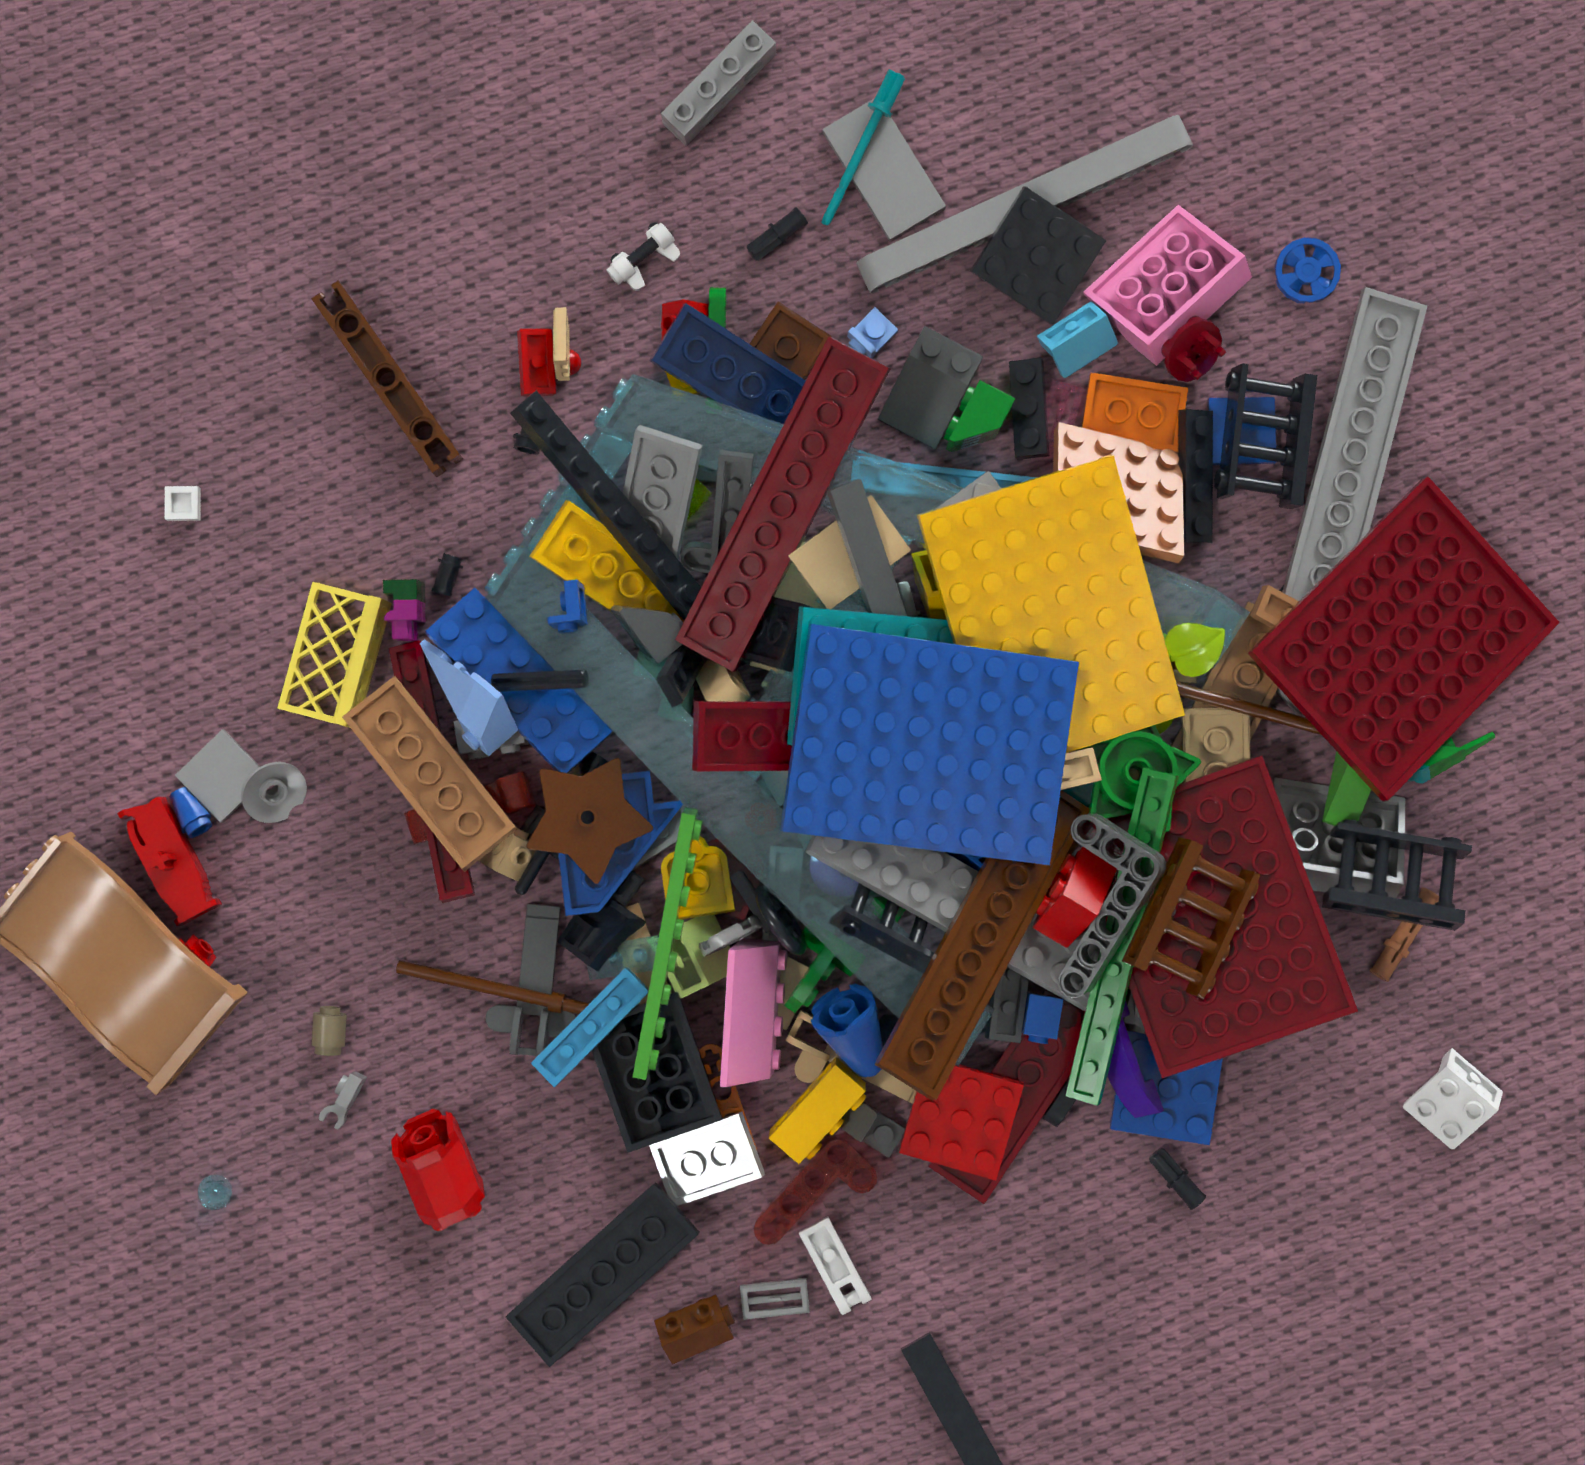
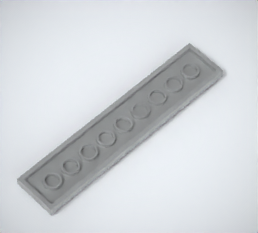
[1282,287,1427,601]
[805,835,1100,1011]

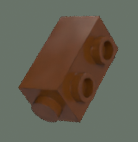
[654,1294,735,1365]

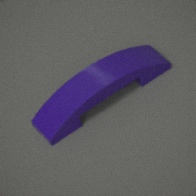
[1107,1000,1164,1118]

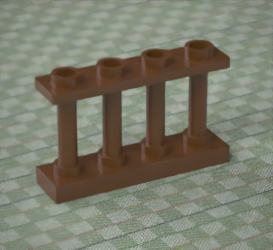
[1122,837,1260,999]

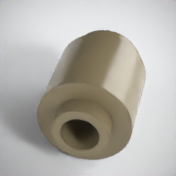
[311,1006,347,1056]

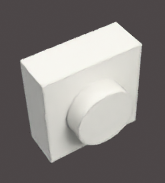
[165,486,201,521]

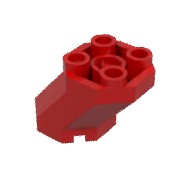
[391,1109,485,1231]

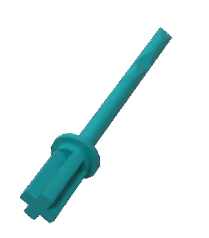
[822,69,905,225]

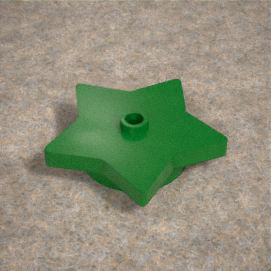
[1076,725,1201,833]

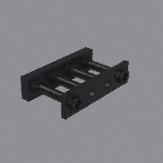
[1214,363,1318,509]
[1322,820,1472,931]
[829,883,946,973]

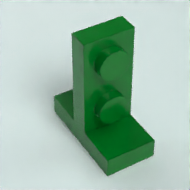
[784,919,866,1013]

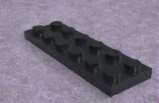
[505,1182,700,1367]

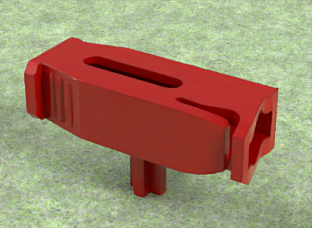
[117,796,222,926]

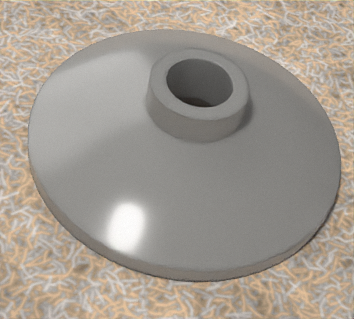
[241,762,307,823]

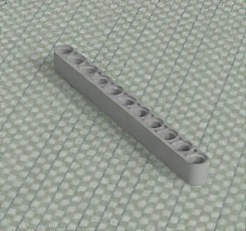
[856,115,1193,294]

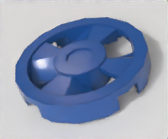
[1274,237,1341,304]

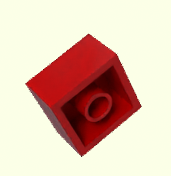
[1032,847,1117,948]

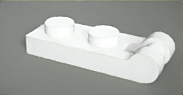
[799,1216,872,1315]

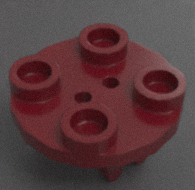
[1161,316,1226,382]

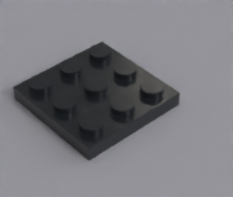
[970,186,1106,325]

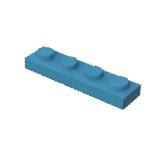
[531,967,649,1087]

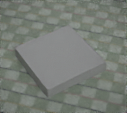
[175,729,260,823]

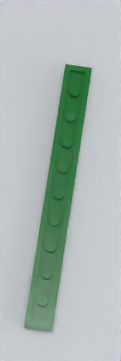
[1065,767,1179,1106]

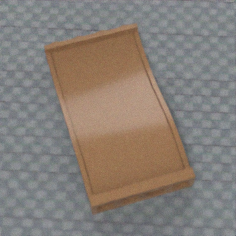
[0,832,248,1095]

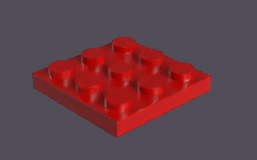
[899,1063,1024,1181]

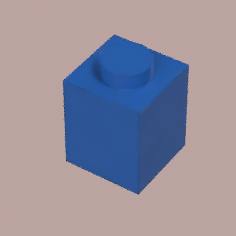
[1022,992,1063,1044]

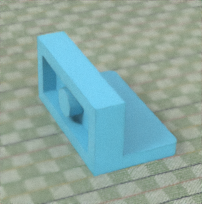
[1037,301,1118,378]

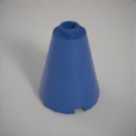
[811,984,883,1077]

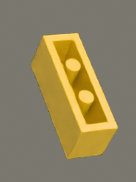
[769,1057,866,1164]

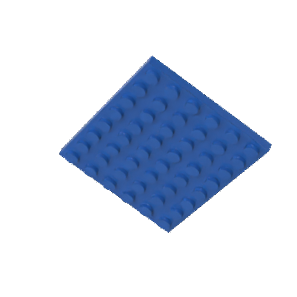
[780,624,1079,865]

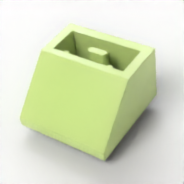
[650,914,730,998]

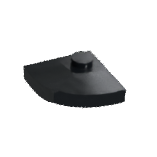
[557,897,646,972]

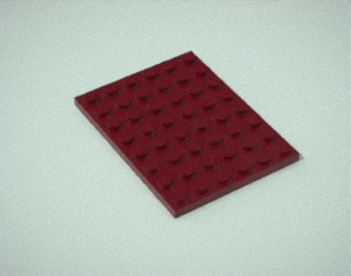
[1247,476,1560,802]
[1079,756,1358,1079]

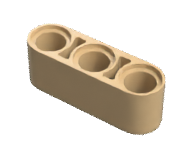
[696,659,751,701]

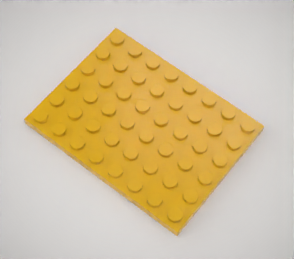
[917,455,1185,753]

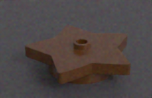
[526,758,653,884]

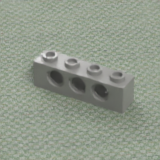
[661,20,776,146]

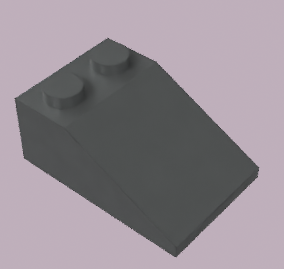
[877,326,983,450]

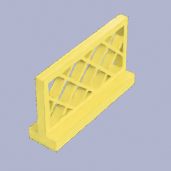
[277,582,392,728]

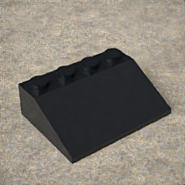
[592,992,723,1153]

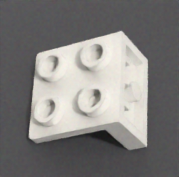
[1403,1048,1503,1149]

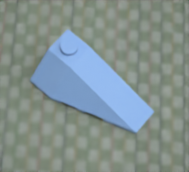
[420,639,518,756]

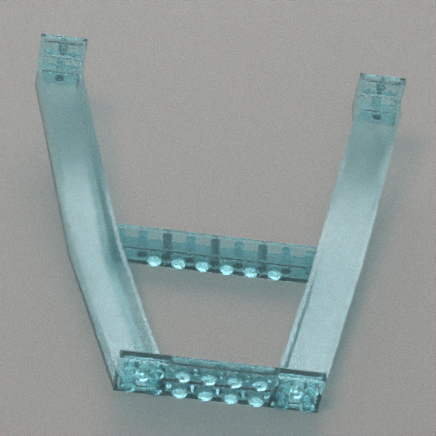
[484,374,1250,1066]

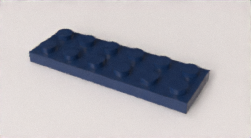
[650,303,806,441]

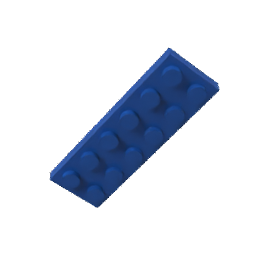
[425,588,612,773]

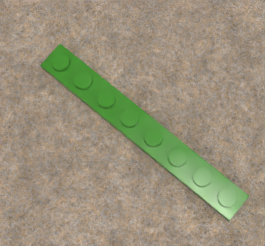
[633,807,703,1080]

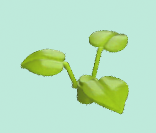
[1155,623,1225,734]

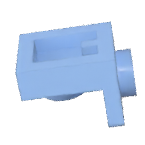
[847,307,898,358]

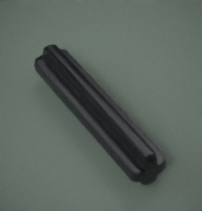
[491,669,589,692]

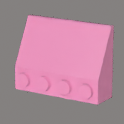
[1083,205,1252,366]
[720,938,787,1087]

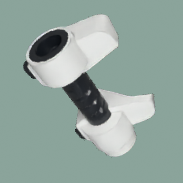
[606,222,680,291]

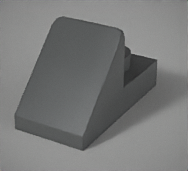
[840,1102,905,1158]

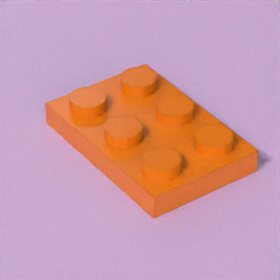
[1081,372,1188,453]

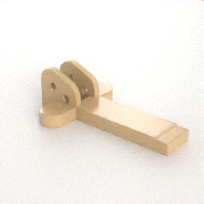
[786,1009,916,1103]

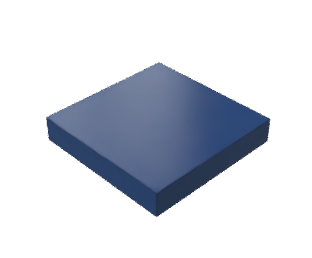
[1207,397,1276,465]

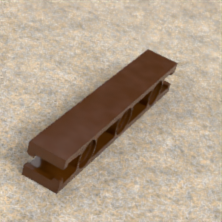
[311,280,463,478]

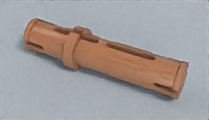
[1369,887,1439,982]

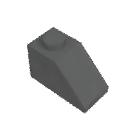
[610,605,683,664]

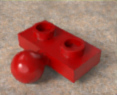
[517,328,581,396]

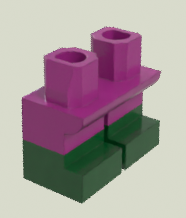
[383,579,426,641]

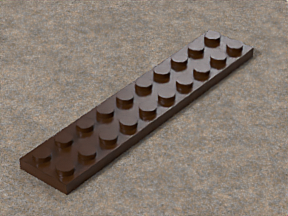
[875,790,1089,1101]

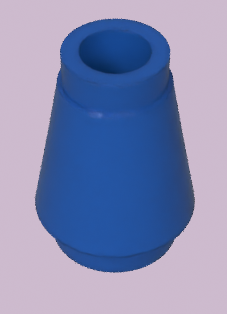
[169,787,213,838]

